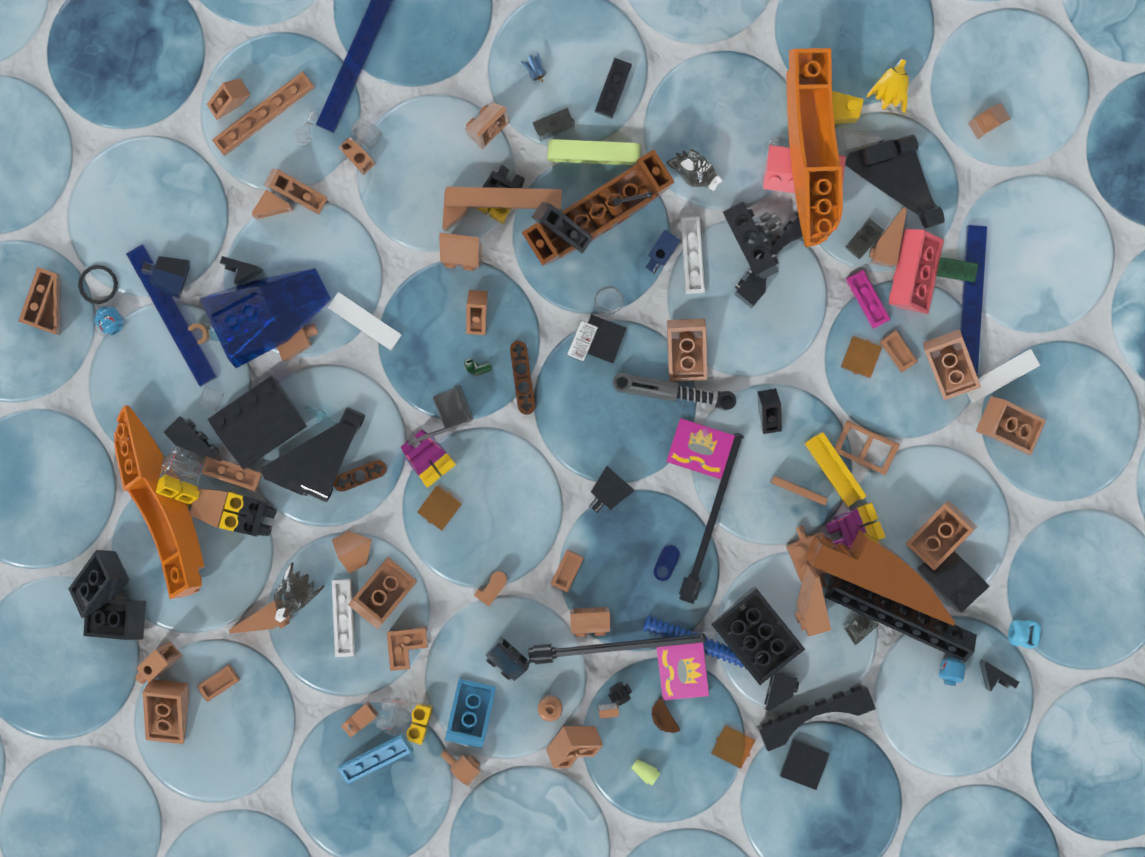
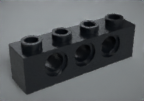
[723,202,779,282]

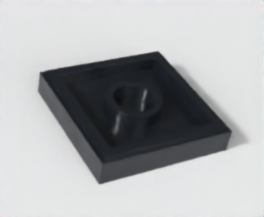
[587,314,627,364]
[779,739,829,790]

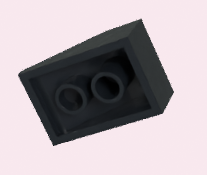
[68,550,130,618]
[917,551,990,613]
[83,599,146,640]
[485,636,530,681]

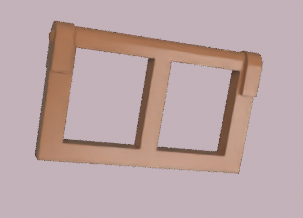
[834,420,900,475]

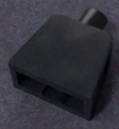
[589,466,634,513]

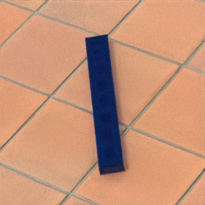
[316,0,393,133]
[960,225,987,377]
[126,244,218,387]

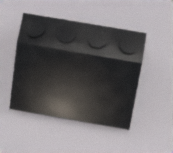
[207,376,307,470]
[711,586,806,685]

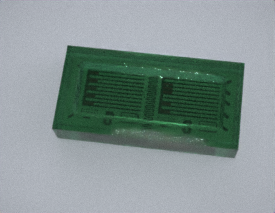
[936,257,979,283]

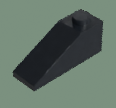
[531,202,593,254]

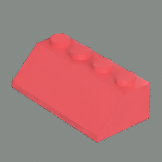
[762,145,846,193]
[889,229,944,314]

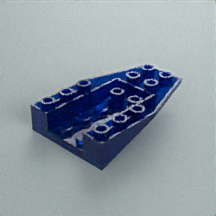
[199,268,331,368]

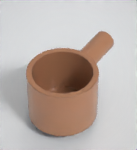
[441,750,482,786]

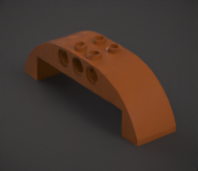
[521,149,675,266]

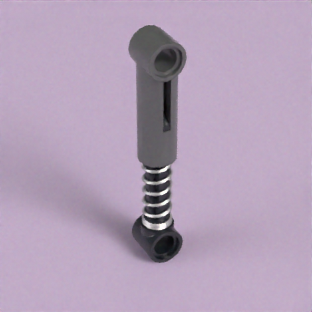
[612,373,736,411]

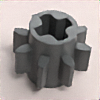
[759,212,782,237]

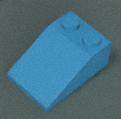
[444,679,496,748]

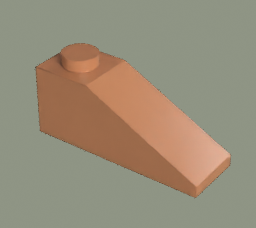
[264,169,328,214]
[869,208,907,267]
[228,597,293,634]

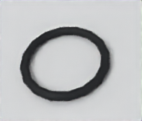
[78,265,118,304]

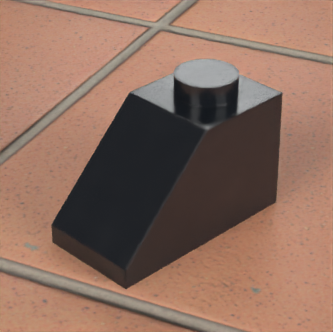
[757,388,782,434]
[763,671,799,711]

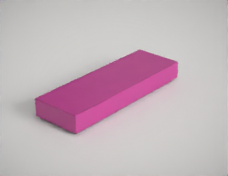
[845,270,891,329]

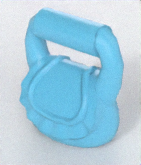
[1008,620,1041,649]

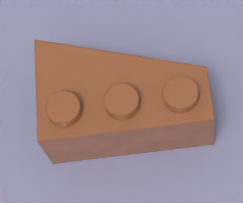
[18,267,61,335]

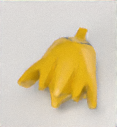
[866,59,909,113]

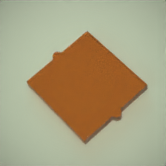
[841,336,882,378]
[417,485,462,531]
[711,725,755,769]

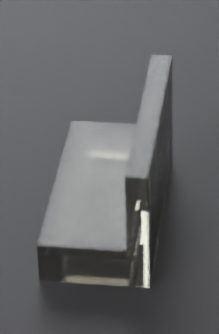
[532,108,575,141]

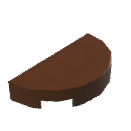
[652,697,681,733]

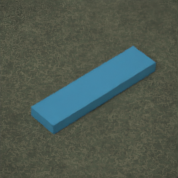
[338,734,413,784]

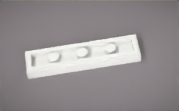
[680,217,705,294]
[328,292,402,351]
[967,349,1040,403]
[332,579,355,657]

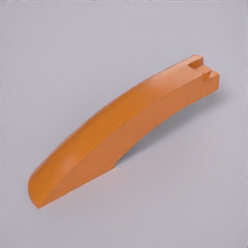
[786,48,843,247]
[114,405,205,599]

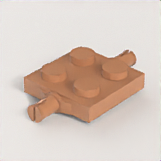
[786,525,827,588]

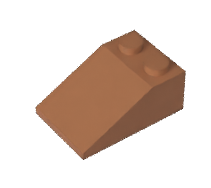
[465,102,509,149]
[439,233,482,271]
[667,318,707,382]
[923,329,981,400]
[976,396,1046,455]
[906,500,977,571]
[348,557,417,629]
[795,564,831,636]
[570,607,610,637]
[143,679,189,744]

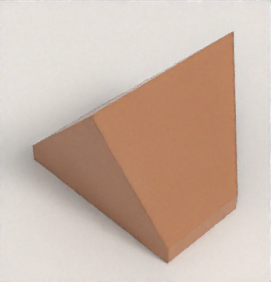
[332,531,372,573]

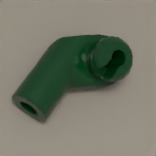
[464,359,492,376]

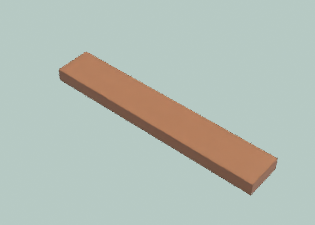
[212,71,315,156]
[445,187,562,210]

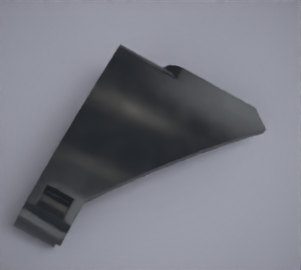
[845,134,945,229]
[261,407,365,503]

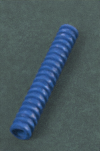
[643,615,747,670]

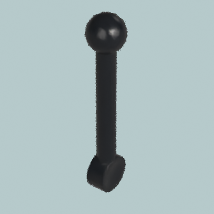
[613,191,653,206]

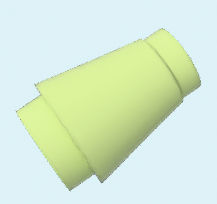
[631,759,661,786]

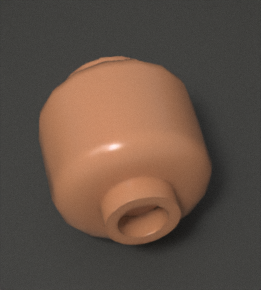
[538,695,563,722]

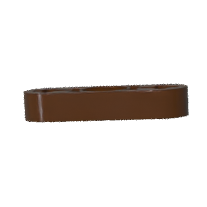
[333,460,387,492]

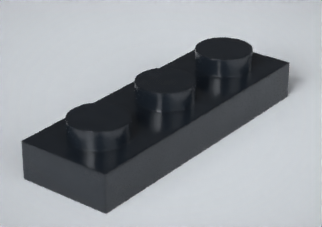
[595,57,632,119]

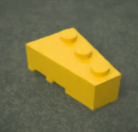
[832,91,864,124]

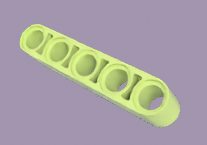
[547,139,641,165]

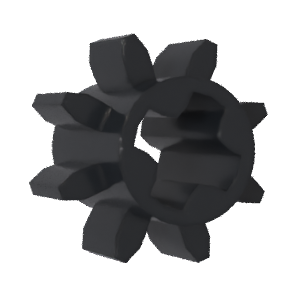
[608,681,632,706]

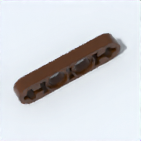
[510,341,535,415]

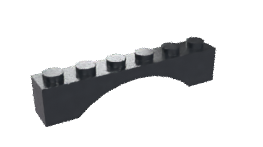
[734,211,803,308]
[757,684,876,751]

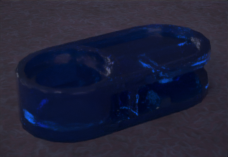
[653,545,680,581]

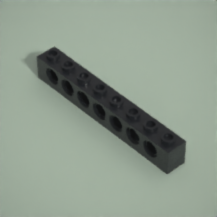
[825,575,977,662]

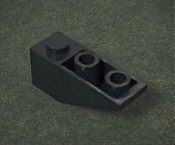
[164,416,223,462]

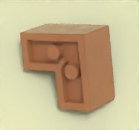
[387,626,428,671]
[546,726,603,769]

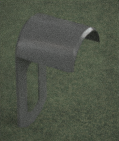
[408,385,474,445]

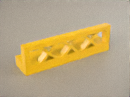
[804,432,867,507]

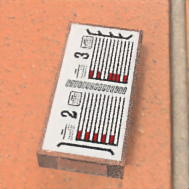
[566,320,598,363]

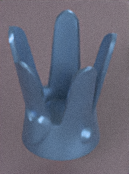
[521,52,547,82]

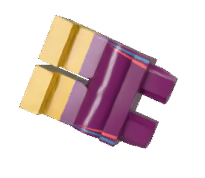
[401,429,457,488]
[825,502,886,550]

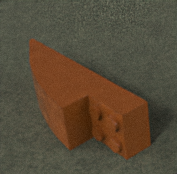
[805,529,955,626]

